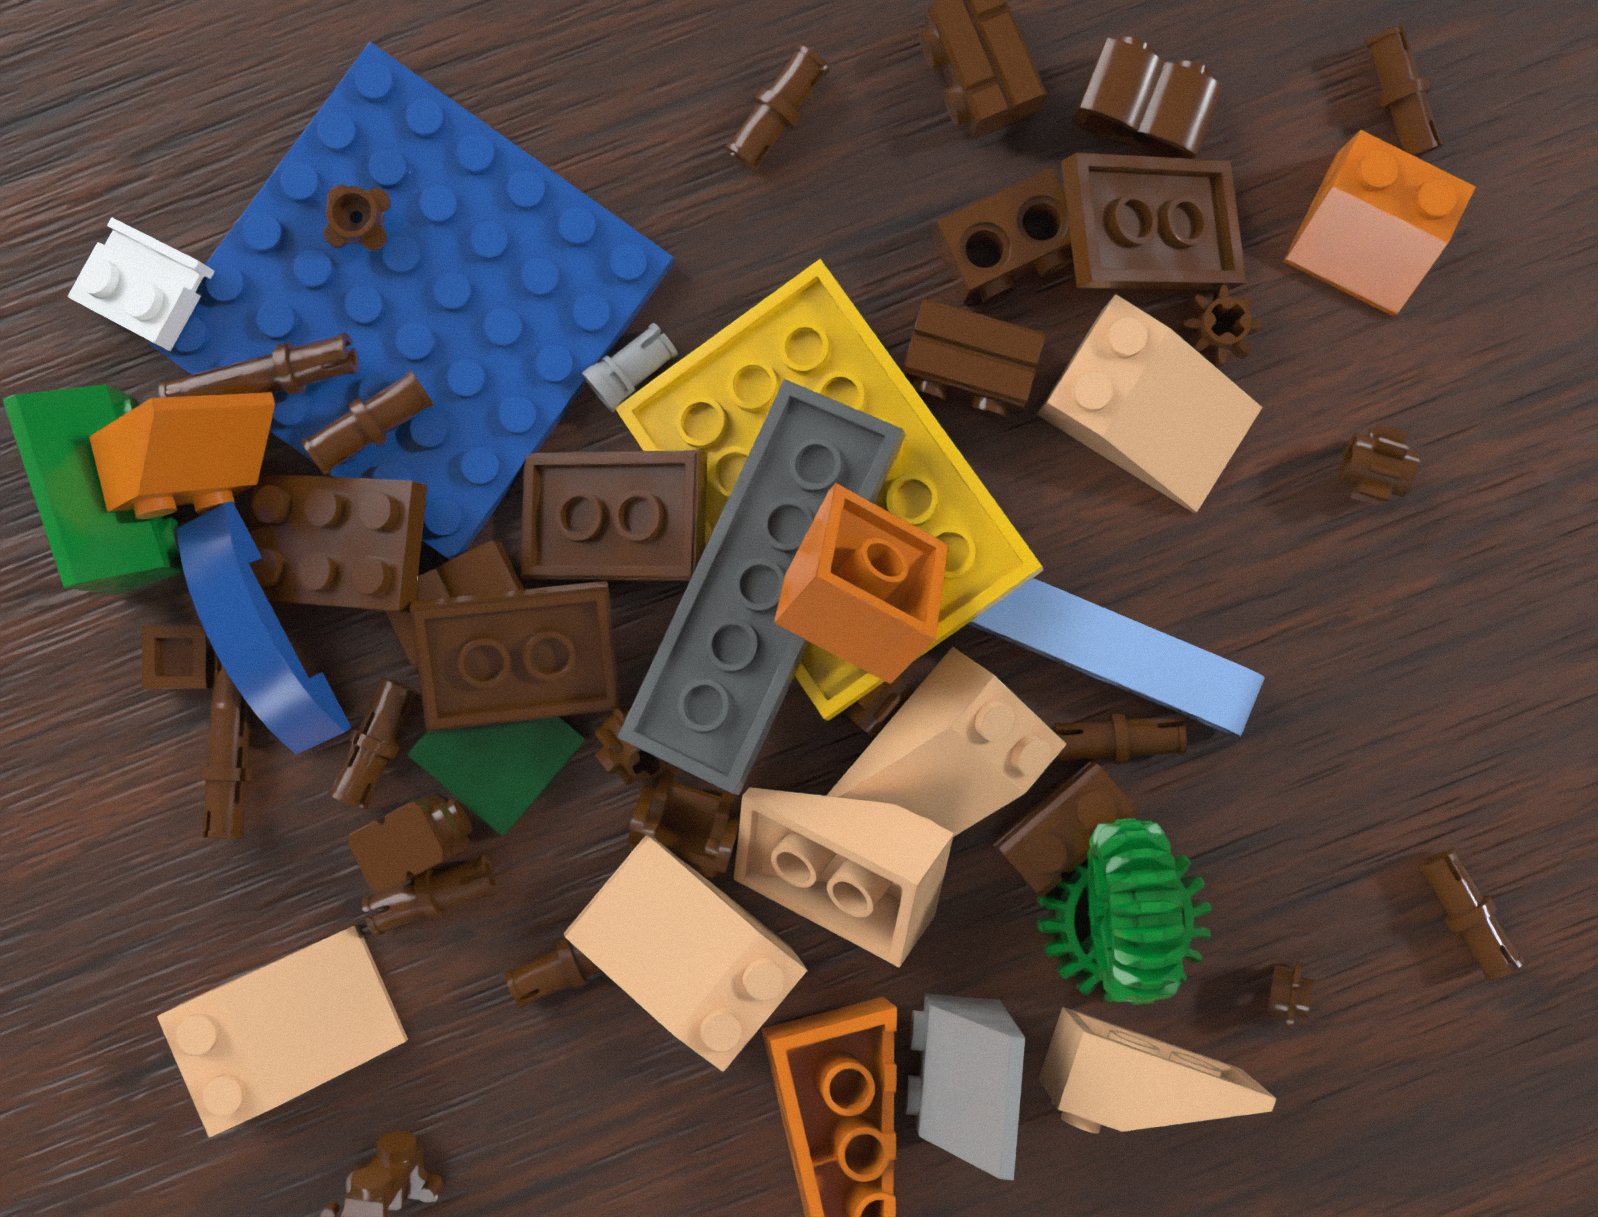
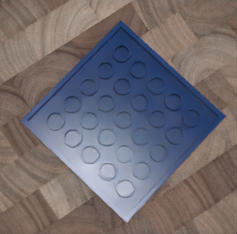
[147,42,675,560]

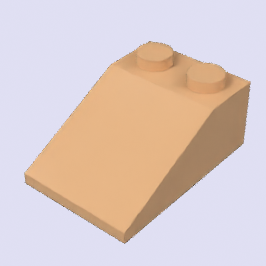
[1037,294,1262,513]
[826,646,1066,837]
[734,787,954,967]
[564,835,807,1072]
[157,924,408,1138]
[1038,1007,1276,1133]

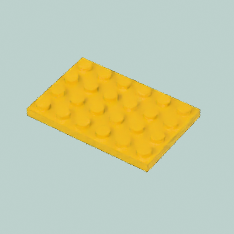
[615,259,1043,721]

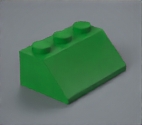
[3,385,184,595]

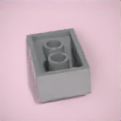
[904,993,1025,1180]

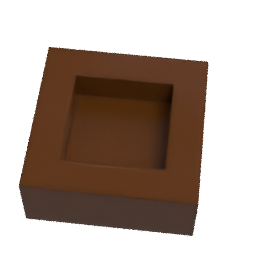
[142,625,214,689]

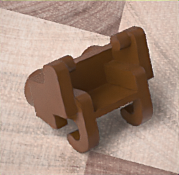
[627,767,740,878]
[319,1131,443,1217]

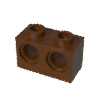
[932,167,1073,304]

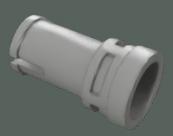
[581,323,678,413]

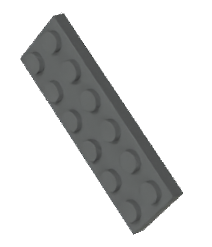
[617,379,906,795]

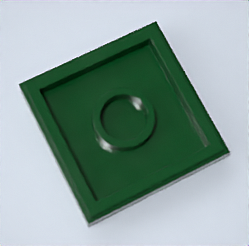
[407,716,588,837]

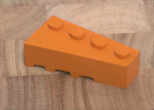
[762,997,897,1217]

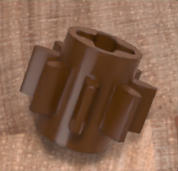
[1178,285,1263,369]
[1339,423,1420,506]
[843,676,915,739]
[595,706,669,785]

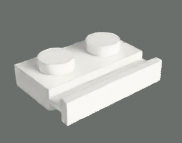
[67,217,215,351]

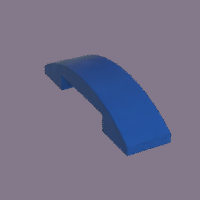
[177,501,351,755]

